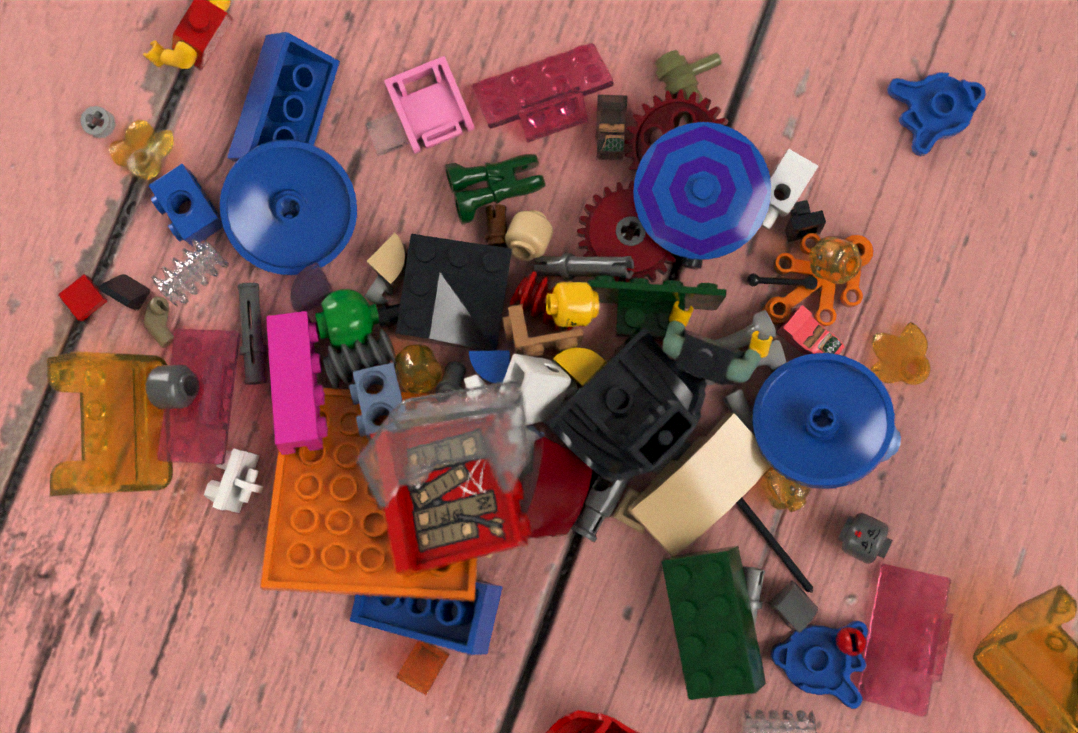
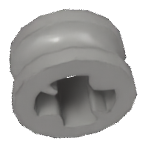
[81,106,115,138]

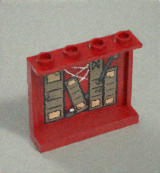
[370,401,532,576]

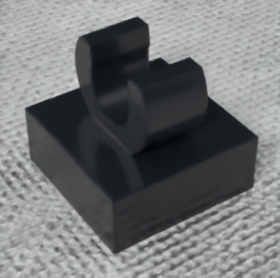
[785,200,826,242]

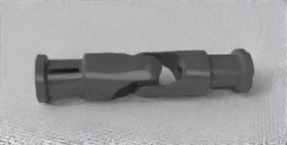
[571,475,631,543]

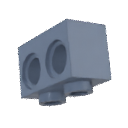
[349,362,409,446]

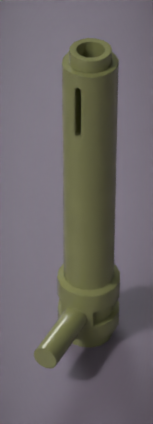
[655,50,722,124]

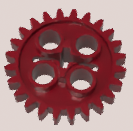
[624,89,728,171]

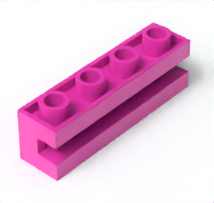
[266,311,328,455]

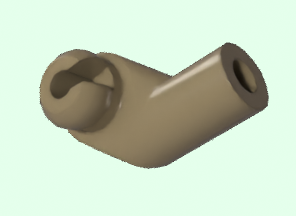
[144,297,176,348]

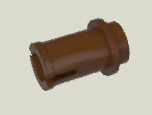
[484,204,507,248]

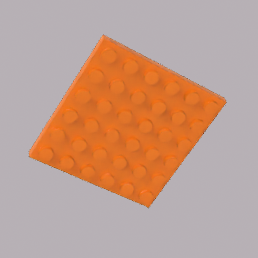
[260,388,478,601]

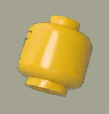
[546,282,599,327]

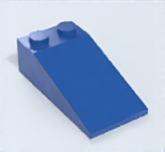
[350,580,503,655]

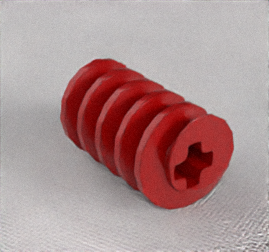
[510,270,574,331]

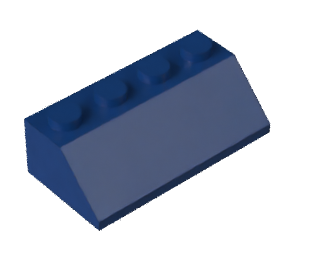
[227,32,340,162]

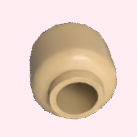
[505,210,553,261]

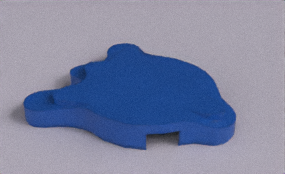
[887,73,986,156]
[770,620,868,709]

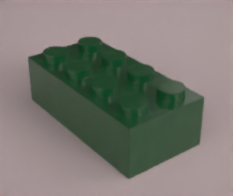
[661,546,766,700]

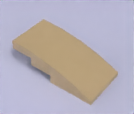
[627,412,771,557]

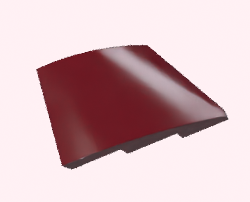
[521,436,592,539]

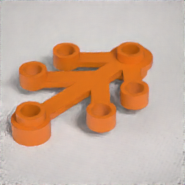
[763,233,873,327]

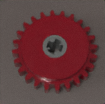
[577,181,676,283]

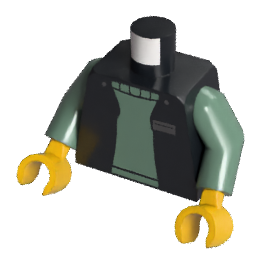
[663,301,772,385]

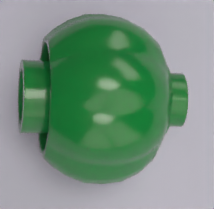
[315,289,379,350]

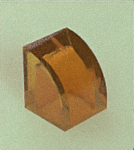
[396,640,449,695]

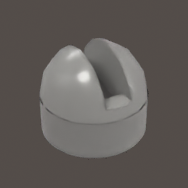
[364,275,393,304]

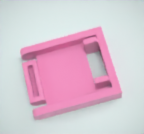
[384,56,475,154]

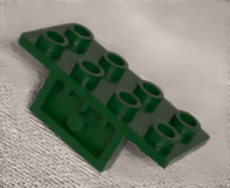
[588,276,726,339]

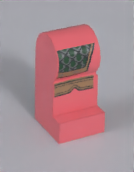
[776,305,845,355]

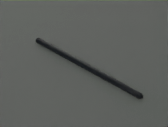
[736,498,813,593]

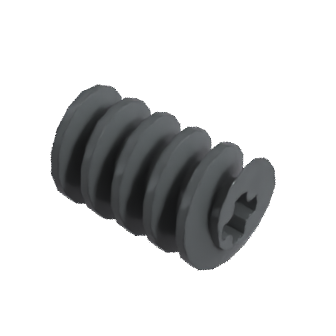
[323,328,399,388]

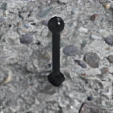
[747,273,818,290]

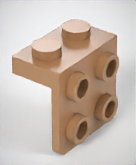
[503,304,584,358]

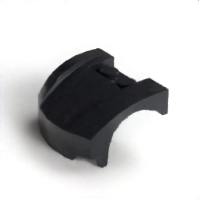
[543,327,706,481]

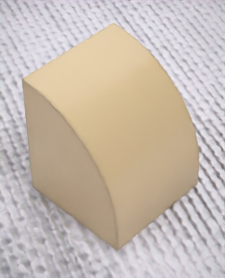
[367,233,408,289]

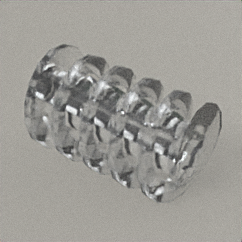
[151,237,229,307]
[740,709,816,733]

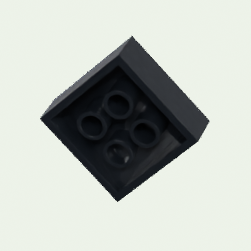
[395,234,512,351]

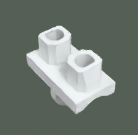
[204,448,264,513]

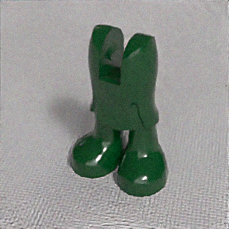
[445,154,546,225]

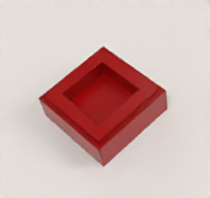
[58,274,108,321]

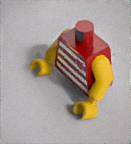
[143,0,233,70]

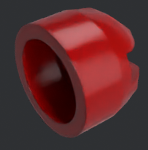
[836,627,866,656]

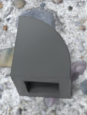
[768,580,818,633]

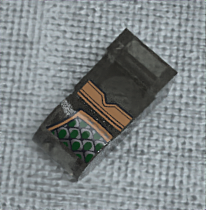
[595,95,628,161]

